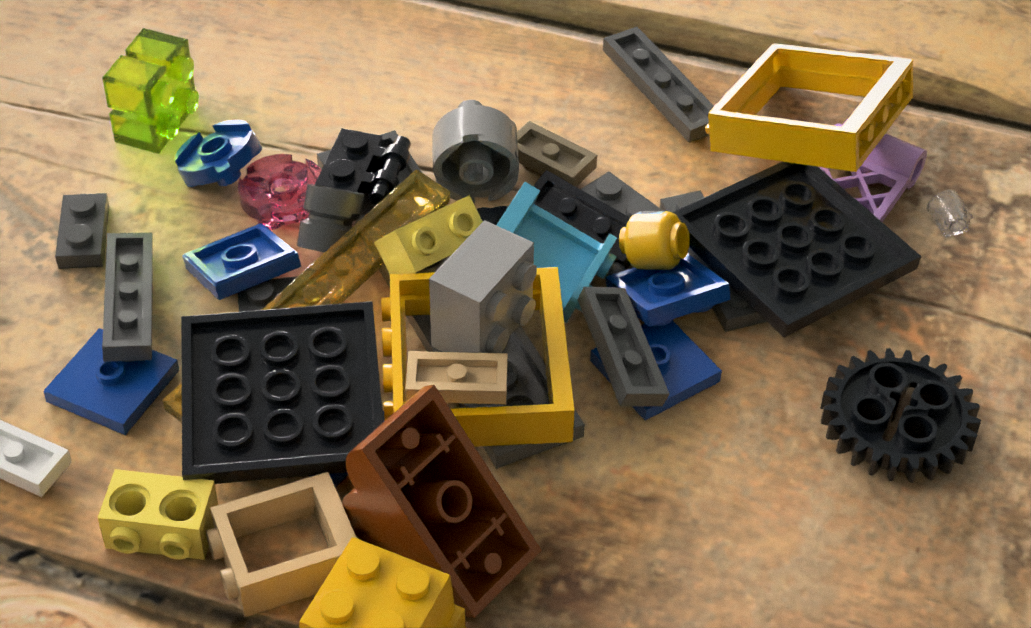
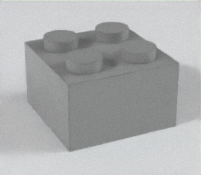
[429,220,537,353]

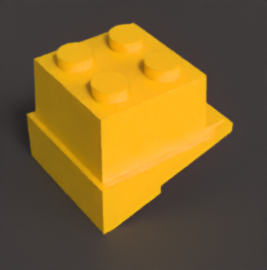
[299,537,465,628]

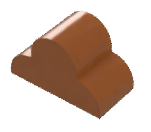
[343,385,542,618]

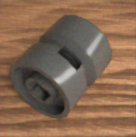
[296,184,364,256]

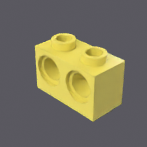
[374,195,483,274]
[98,469,218,560]

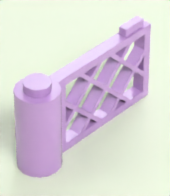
[819,119,927,222]

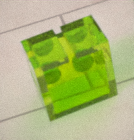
[102,28,199,154]

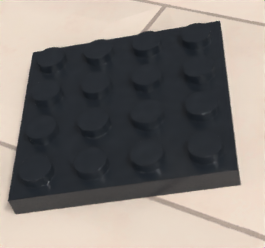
[672,162,921,338]
[181,301,383,484]

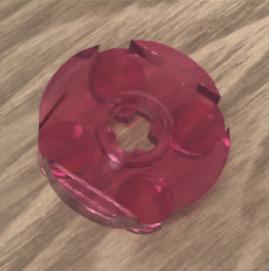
[238,154,321,230]

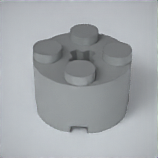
[432,100,519,203]

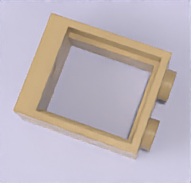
[206,472,356,617]

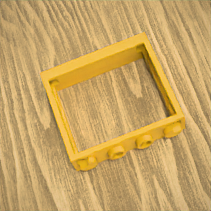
[705,44,913,172]
[381,267,575,447]

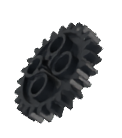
[820,348,981,483]

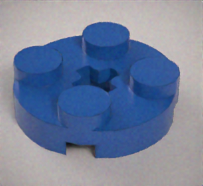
[175,120,262,187]

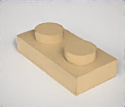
[405,351,508,404]

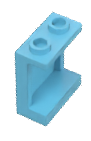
[496,182,617,323]

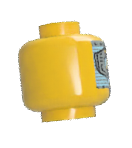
[619,211,690,270]

